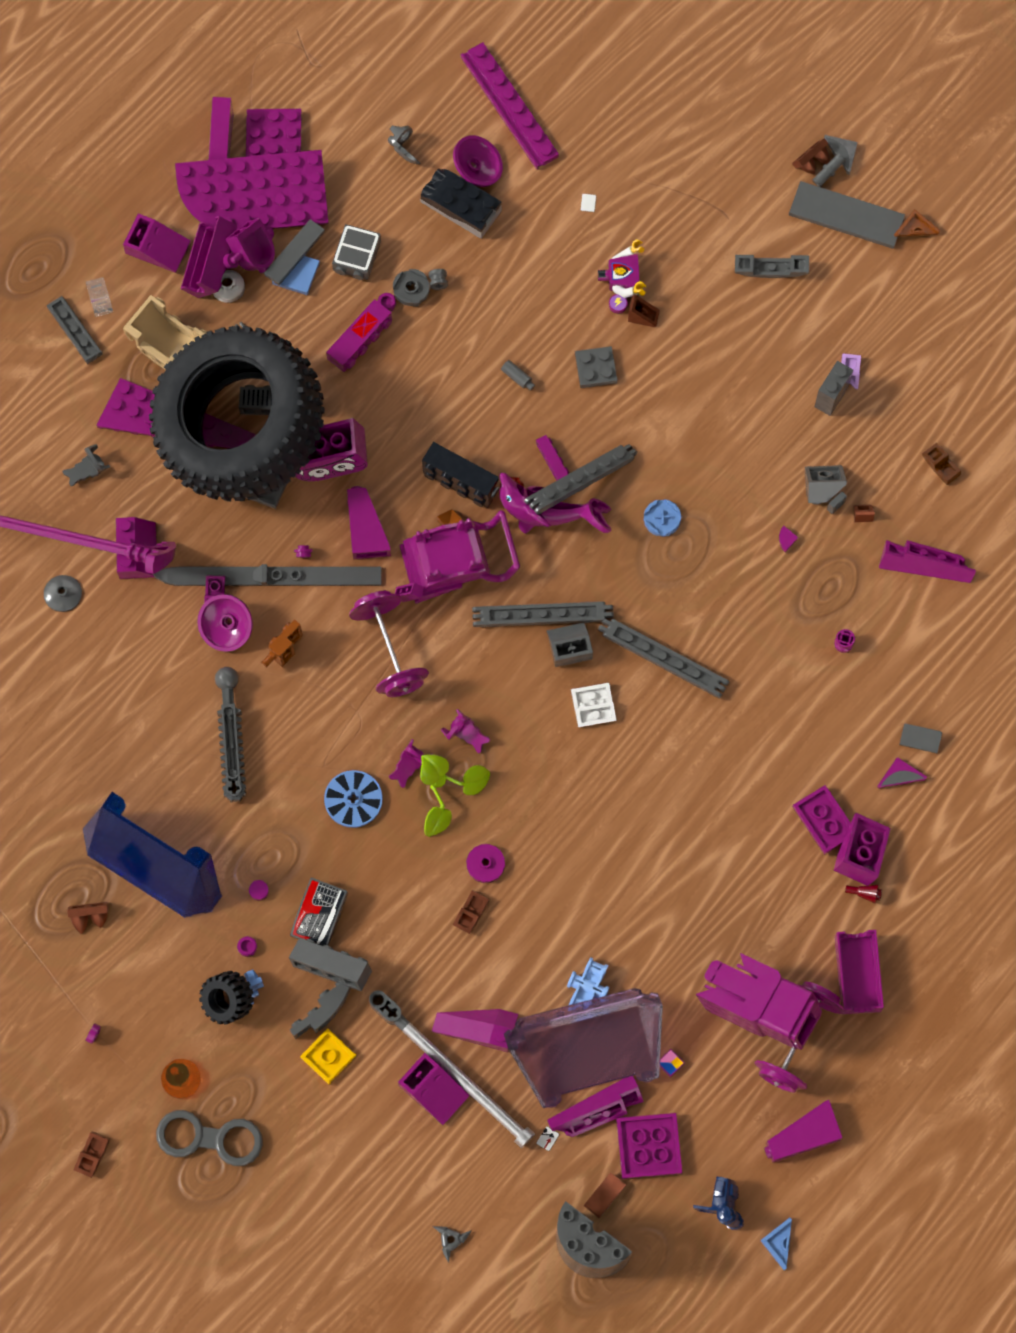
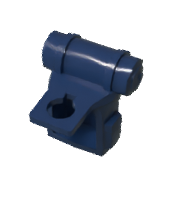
[693,1176,744,1230]

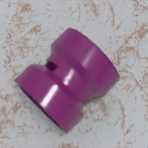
[834,629,855,653]

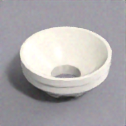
[213,270,245,303]

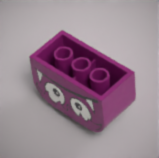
[295,418,368,481]

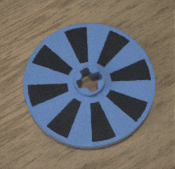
[324,770,382,828]

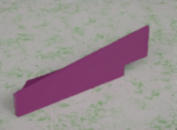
[879,540,976,583]
[547,1075,644,1137]

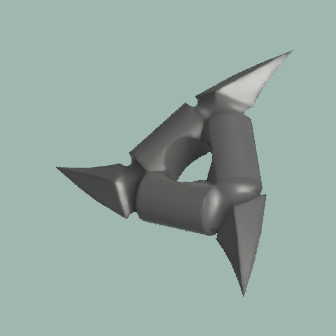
[432,1226,472,1263]

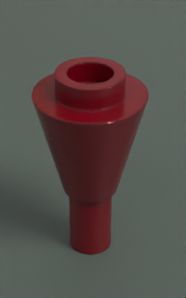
[845,885,882,904]

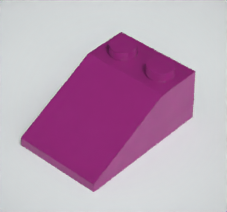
[833,813,891,886]

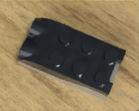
[420,168,502,239]

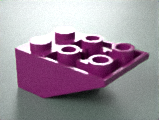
[123,213,191,273]
[398,1053,470,1125]

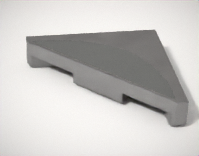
[824,135,858,175]

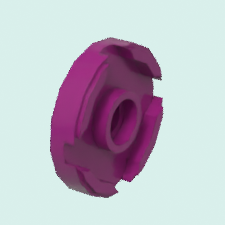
[466,844,505,883]

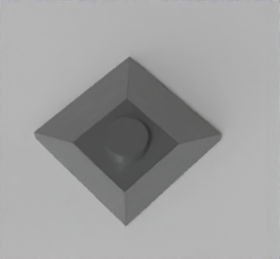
[805,465,847,504]

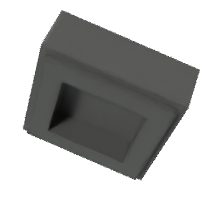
[827,491,847,514]

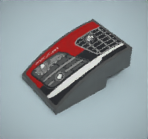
[290,877,348,946]

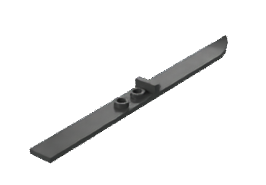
[153,564,381,586]

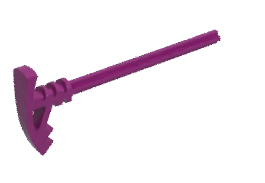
[0,515,176,574]

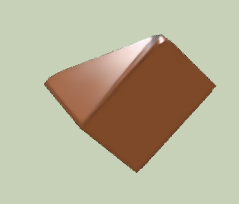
[437,509,463,526]

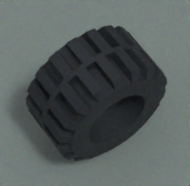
[199,971,254,1025]

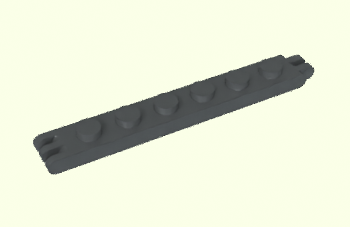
[524,444,637,515]
[472,602,614,627]
[598,619,729,699]

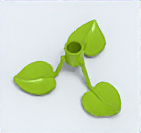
[420,755,490,837]

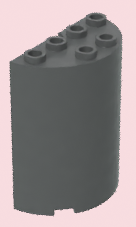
[556,1201,632,1278]

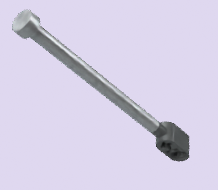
[369,990,535,1148]

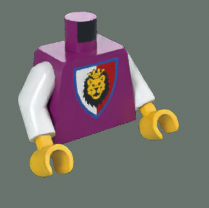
[598,240,646,298]

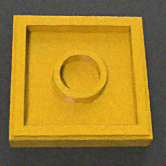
[300,1028,356,1085]

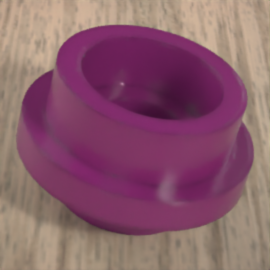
[294,545,313,558]

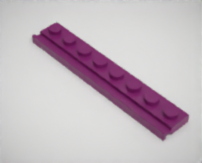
[461,42,559,170]

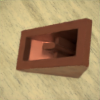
[628,294,660,327]

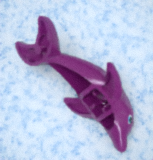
[500,472,612,534]

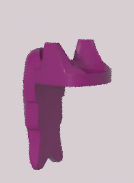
[441,709,490,753]
[389,739,434,788]

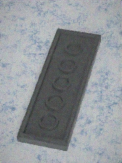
[789,181,905,249]

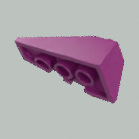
[432,1009,518,1053]

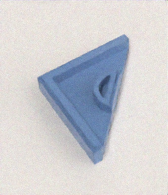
[761,1218,792,1270]

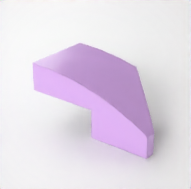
[841,354,861,389]

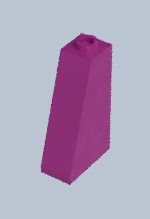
[209,97,234,160]
[347,486,391,560]
[764,1100,842,1163]

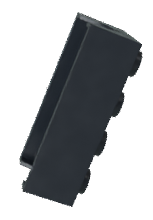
[422,441,499,508]

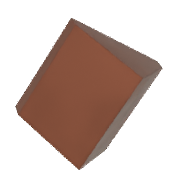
[853,505,875,522]

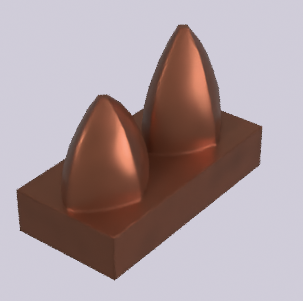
[792,138,831,174]
[67,902,109,934]

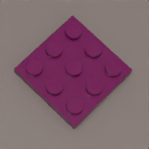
[246,109,302,157]
[616,1113,682,1179]

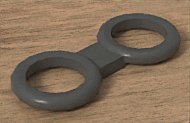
[156,1110,263,1166]

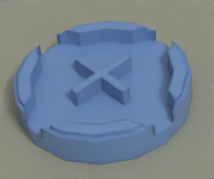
[643,499,681,537]

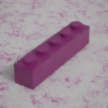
[536,435,569,481]

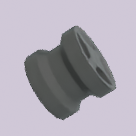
[429,269,448,290]

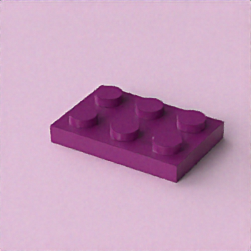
[792,785,851,855]

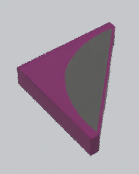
[877,757,927,789]

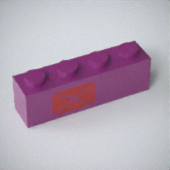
[326,299,392,372]

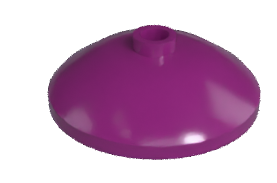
[453,135,503,187]
[197,594,253,652]

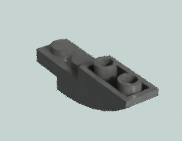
[289,983,351,1039]

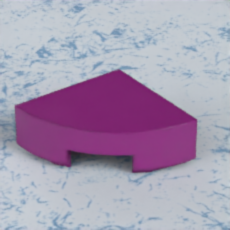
[779,526,798,553]

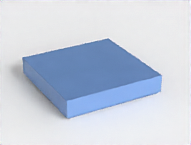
[272,256,320,295]

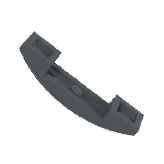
[735,255,809,278]

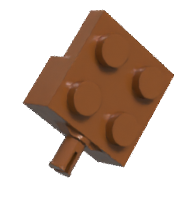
[261,619,303,668]

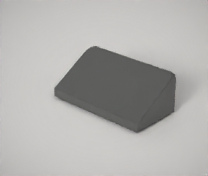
[899,723,942,754]

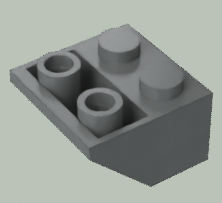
[547,623,593,667]

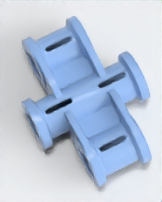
[567,957,610,1017]

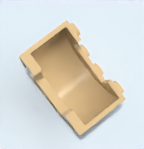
[123,295,207,370]

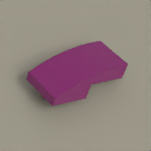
[204,575,226,603]

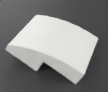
[571,683,616,727]

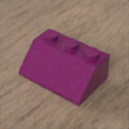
[116,517,157,579]

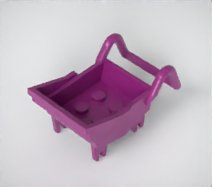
[399,510,520,604]

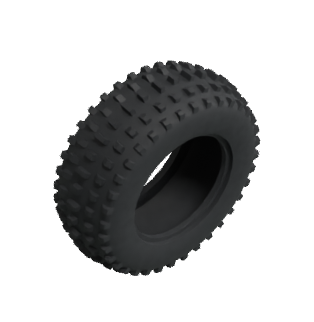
[149,326,325,502]

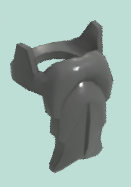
[388,125,421,165]
[62,444,110,486]

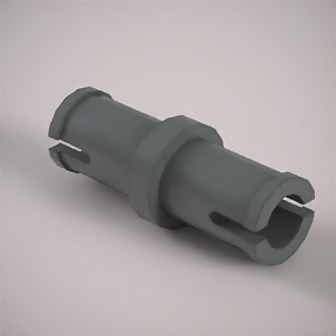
[812,153,846,187]

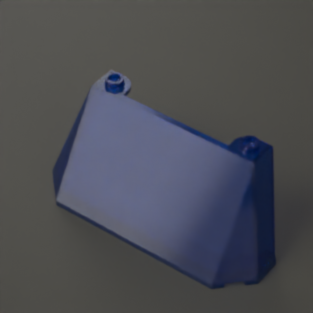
[83,792,222,918]

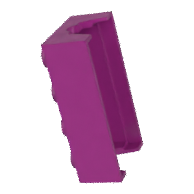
[180,216,237,298]
[835,930,884,1014]

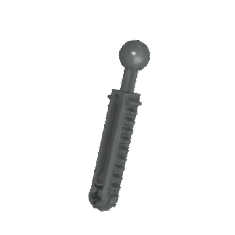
[214,667,246,803]

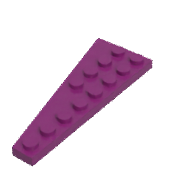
[96,378,256,449]

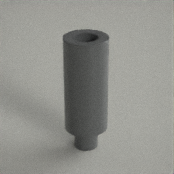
[501,360,535,391]

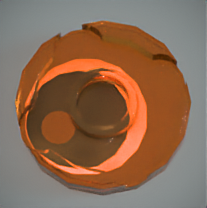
[161,1059,201,1099]

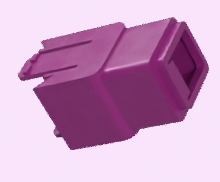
[696,953,822,1050]

